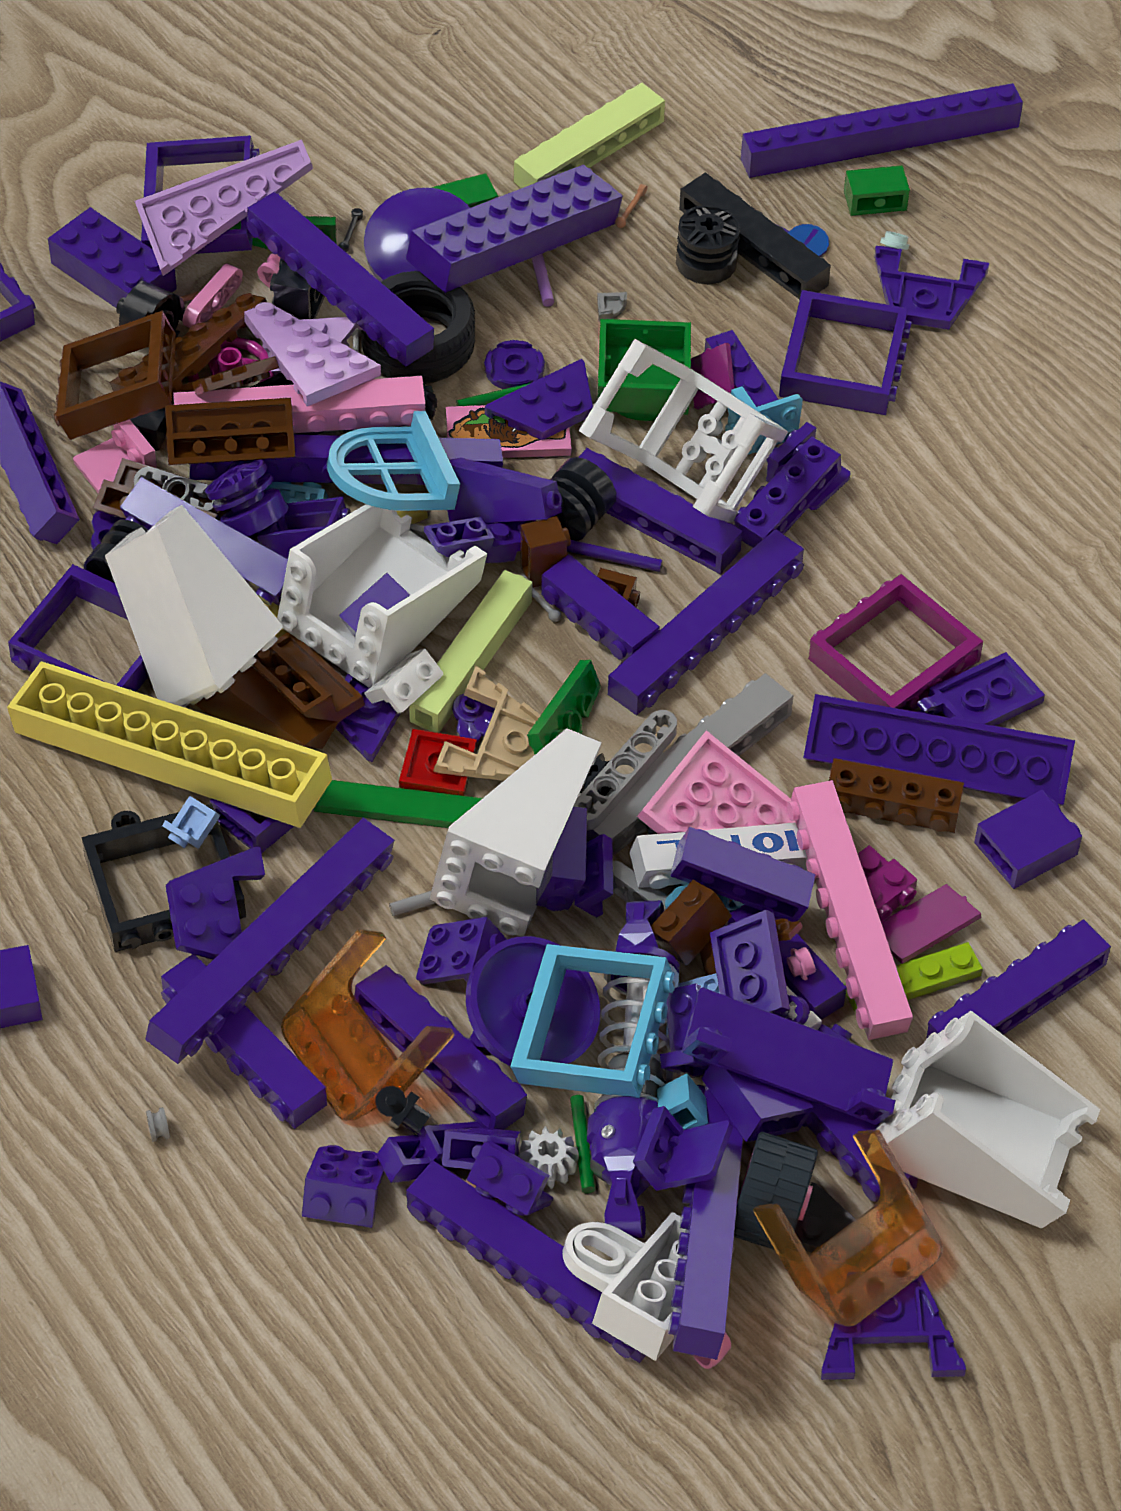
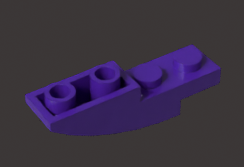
[424,517,536,563]

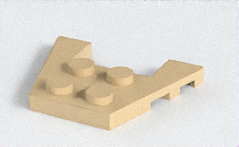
[433,666,540,781]

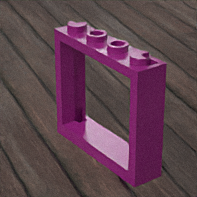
[808,574,984,711]

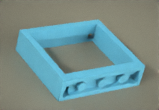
[510,944,675,1098]

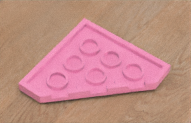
[637,730,796,834]

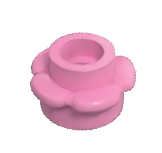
[787,947,816,980]

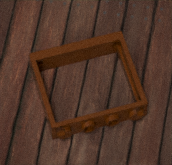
[54,311,176,440]

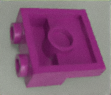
[858,845,918,924]

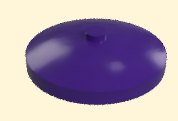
[364,188,470,282]
[466,936,600,1066]

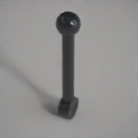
[338,208,363,252]

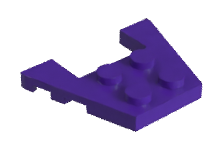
[874,245,989,330]
[165,847,283,976]
[821,1272,966,1380]

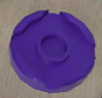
[484,340,545,390]

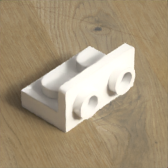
[364,649,443,713]

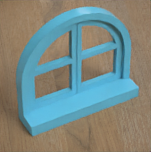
[327,411,460,511]

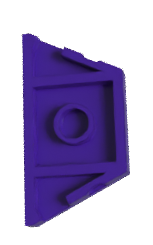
[485,359,593,440]
[336,674,401,762]

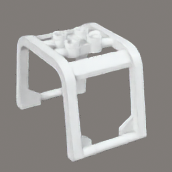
[579,339,788,523]

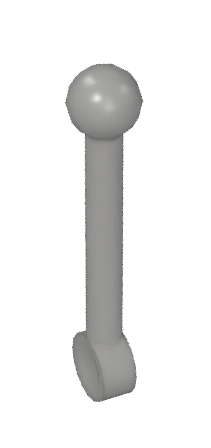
[522,574,561,622]

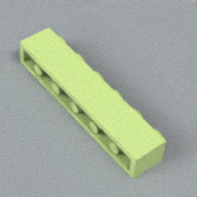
[514,83,665,188]

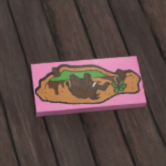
[446,405,571,458]

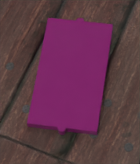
[882,884,982,964]

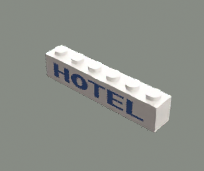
[630,823,808,889]

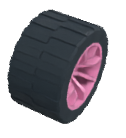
[734,1132,818,1253]

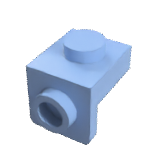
[162,796,220,849]

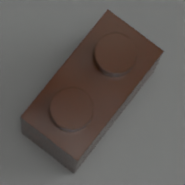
[520,516,571,588]
[651,880,732,966]

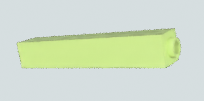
[409,570,532,733]

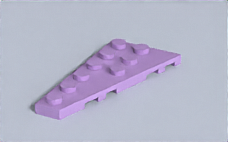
[135,140,313,276]
[244,302,381,407]

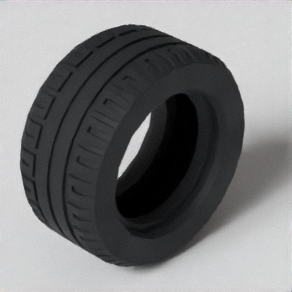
[361,271,475,384]

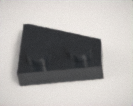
[789,1182,870,1268]

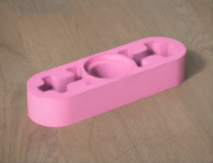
[182,264,243,328]

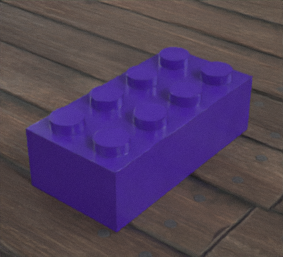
[48,207,177,308]

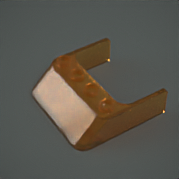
[281,929,455,1121]
[753,1129,943,1326]

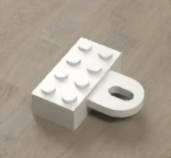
[562,1212,735,1361]

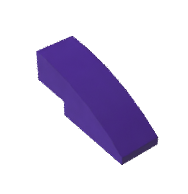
[376,1121,482,1183]

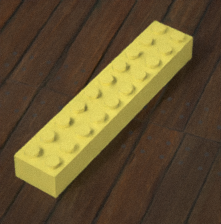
[7,661,332,828]

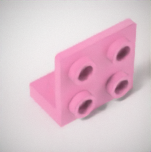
[73,419,157,493]

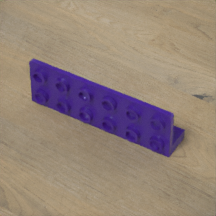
[682,987,896,1125]

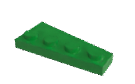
[527,660,601,755]

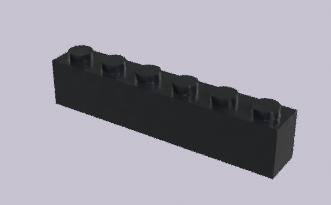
[679,172,831,300]

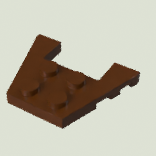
[172,356,279,396]

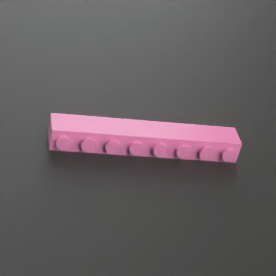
[174,376,425,433]
[787,780,913,1040]

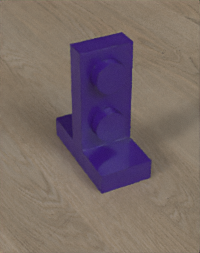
[660,983,709,1078]

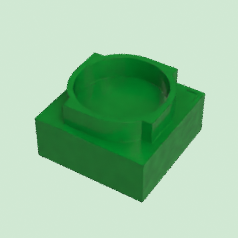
[597,319,691,421]

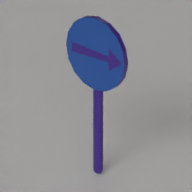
[776,224,829,257]

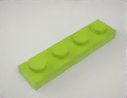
[844,942,983,1014]

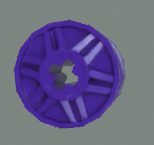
[205,459,289,537]

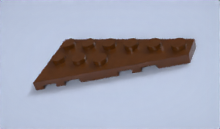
[109,293,267,392]

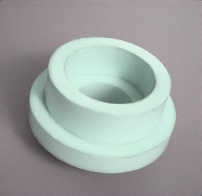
[880,231,909,250]

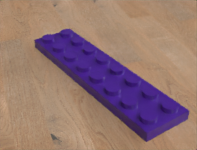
[803,694,1075,806]

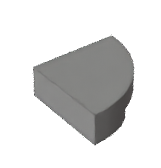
[597,292,627,322]

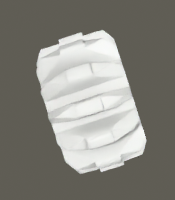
[518,1126,579,1189]

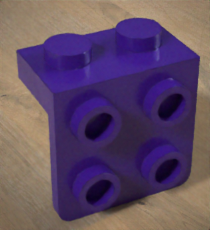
[766,422,851,510]
[416,917,507,984]
[633,1106,733,1191]
[467,1140,554,1216]
[302,1145,385,1228]

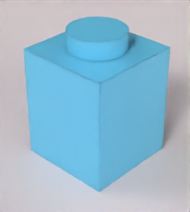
[657,1073,708,1129]

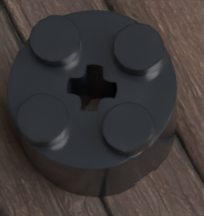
[116,281,185,348]

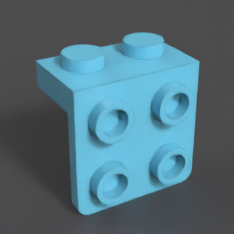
[725,386,803,455]

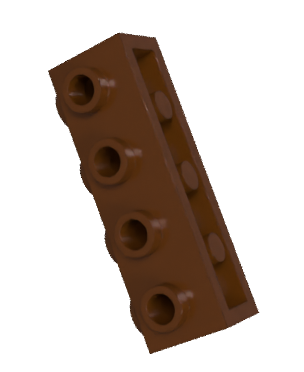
[829,758,964,833]

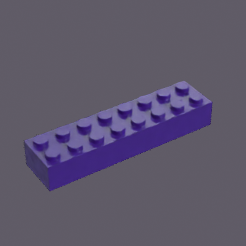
[406,164,623,292]

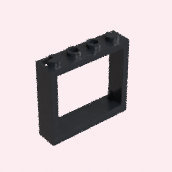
[81,803,246,952]

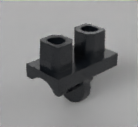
[375,1086,431,1135]

